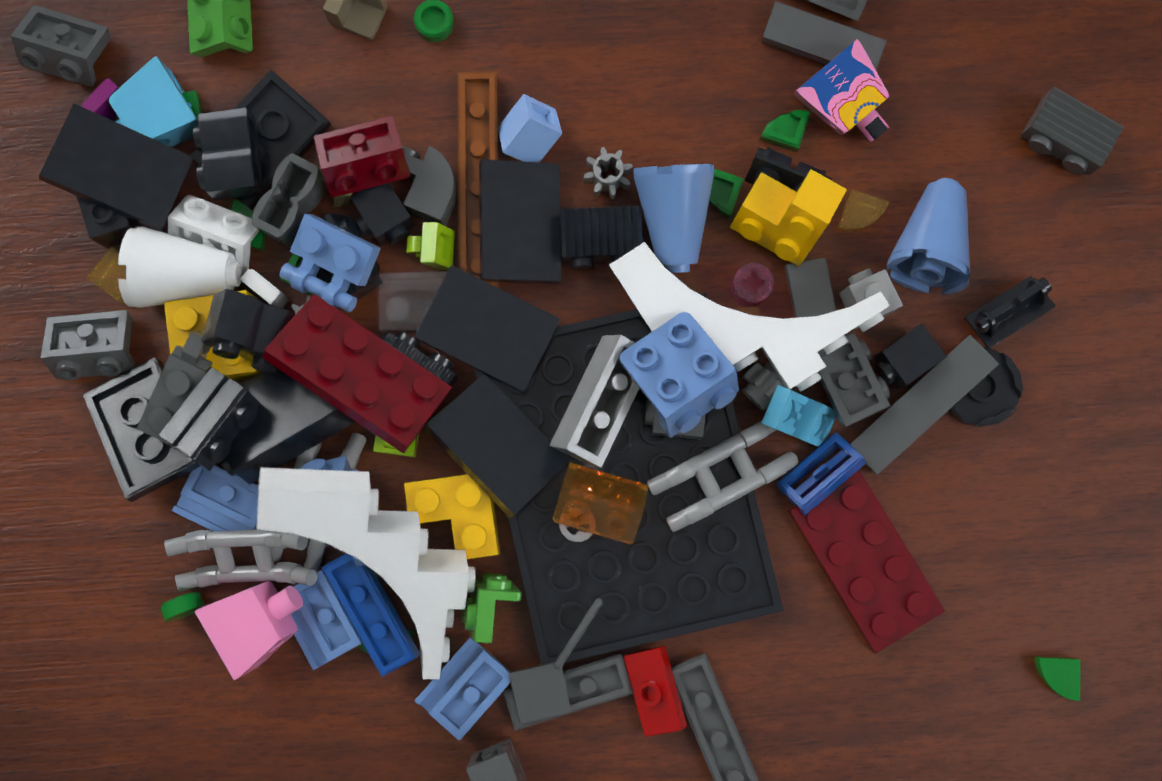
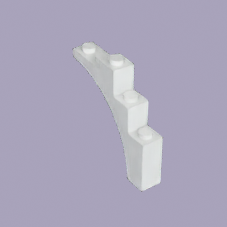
[609,242,890,392]
[257,468,475,679]

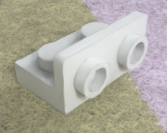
[168,195,259,275]

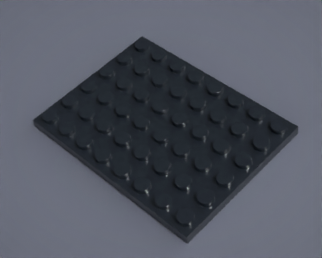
[475,293,784,665]

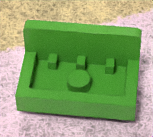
[187,0,253,57]
[461,573,521,643]

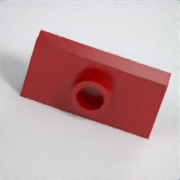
[623,645,687,737]

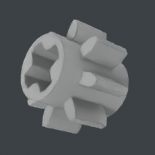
[584,147,633,200]
[742,361,786,411]

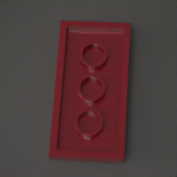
[263,294,452,454]
[788,470,945,654]

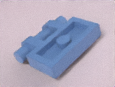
[280,214,381,312]

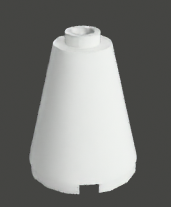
[118,226,242,308]

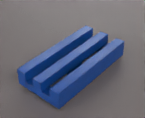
[776,432,866,516]

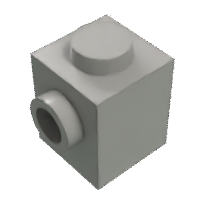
[839,268,903,329]

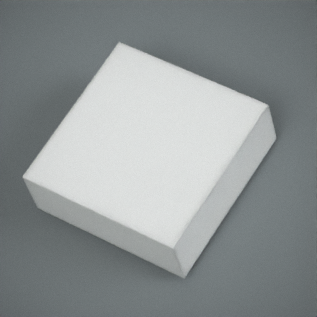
[240,268,289,308]

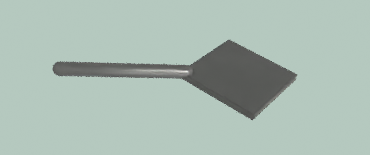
[509,598,603,724]

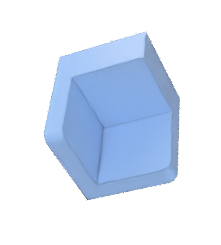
[498,94,562,163]

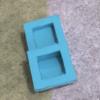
[761,385,837,447]

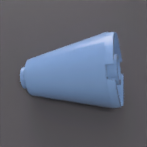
[634,164,714,273]
[887,178,970,294]

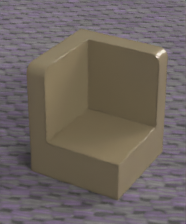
[323,0,388,40]

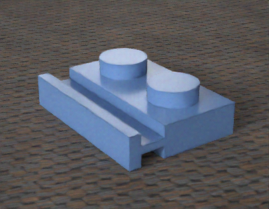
[172,464,259,531]
[291,570,363,670]
[415,636,511,741]

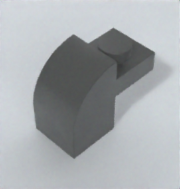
[402,146,457,226]

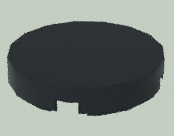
[948,346,1023,427]

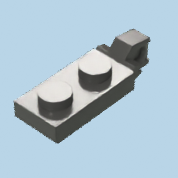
[136,330,212,447]

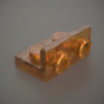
[553,462,649,544]

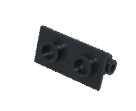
[744,147,832,192]
[964,276,1056,349]

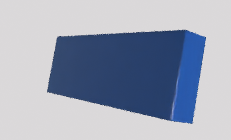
[322,553,421,677]

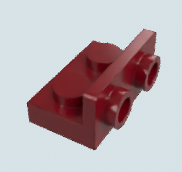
[314,115,410,197]

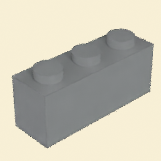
[549,335,639,468]

